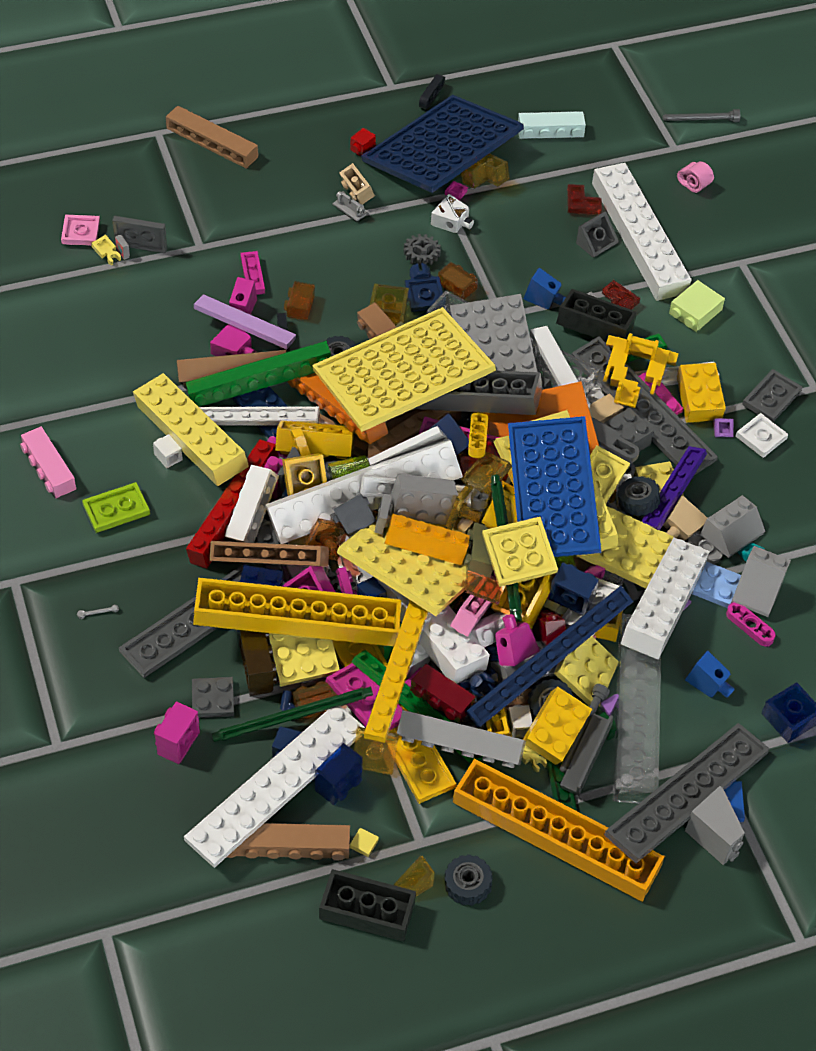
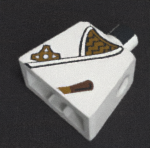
[431,194,474,233]

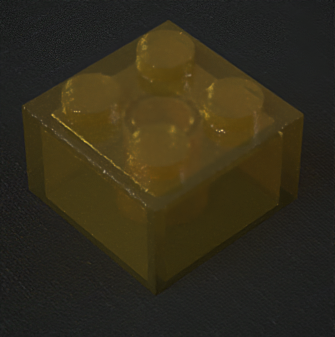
[370,284,409,326]

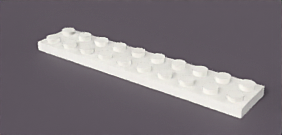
[184,706,366,868]

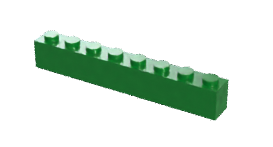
[186,341,332,407]

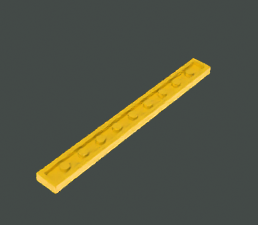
[364,600,428,743]

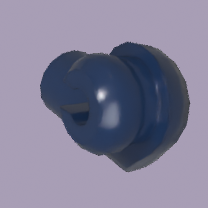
[280,690,295,711]

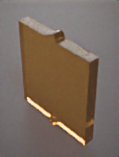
[464,570,502,605]

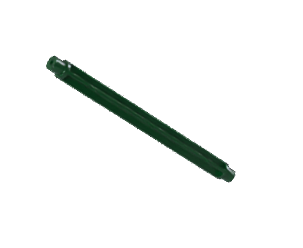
[490,474,522,622]
[212,686,373,742]

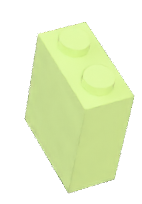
[669,280,725,332]

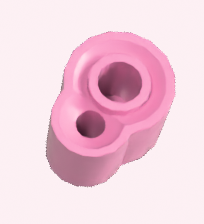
[677,162,714,193]

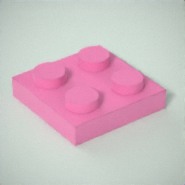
[61,215,100,245]

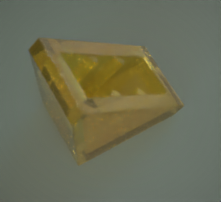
[394,856,435,896]

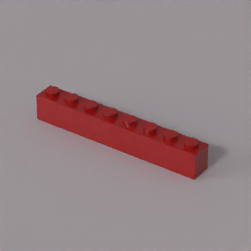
[186,439,279,568]

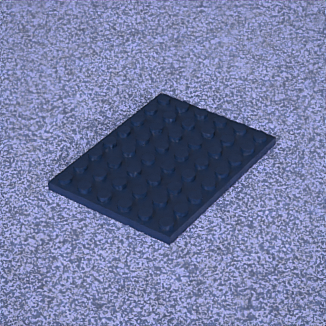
[361,95,524,193]

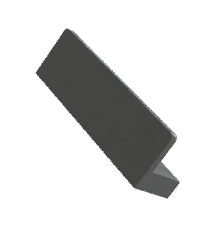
[560,714,613,796]

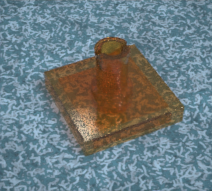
[304,518,346,561]

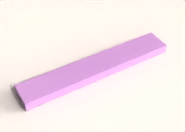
[194,294,296,349]

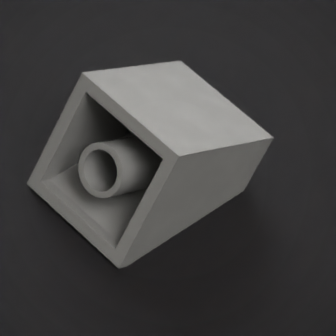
[731,546,791,617]
[685,786,745,865]

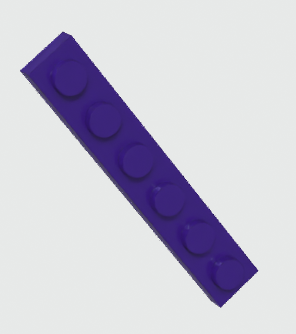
[641,446,707,530]

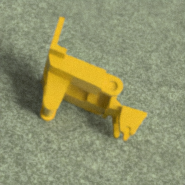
[603,333,679,408]

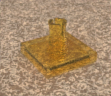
[461,452,512,495]
[445,484,483,530]
[352,727,399,775]

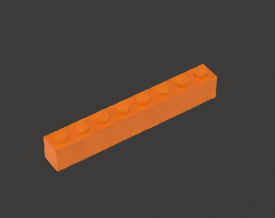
[288,373,388,444]

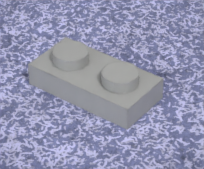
[374,494,393,534]

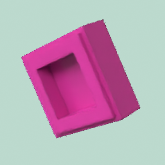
[445,181,468,201]

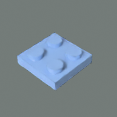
[693,562,741,608]

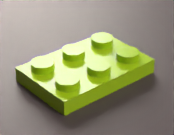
[82,482,150,533]

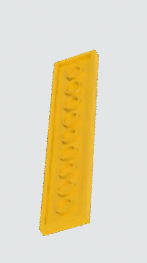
[332,640,457,804]

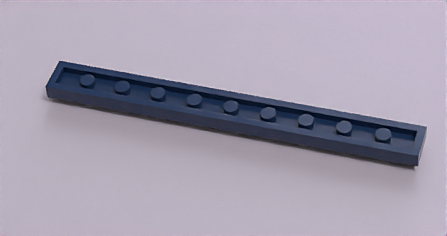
[466,586,634,728]

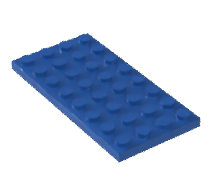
[508,416,601,557]

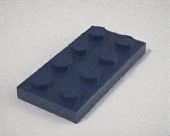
[233,387,288,438]

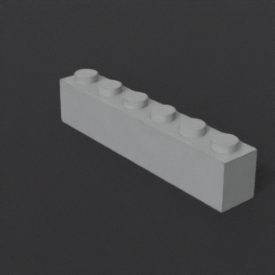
[397,710,526,768]

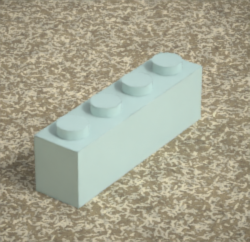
[518,112,586,139]

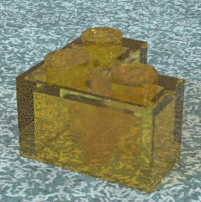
[462,153,510,189]

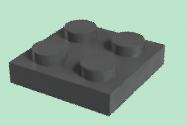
[192,677,234,718]

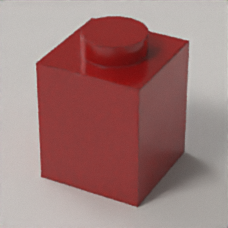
[350,128,376,156]

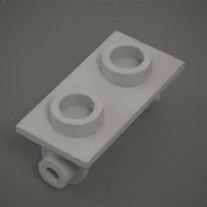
[333,191,369,221]

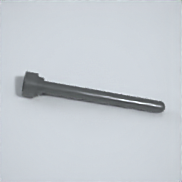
[663,109,740,122]
[560,684,610,773]

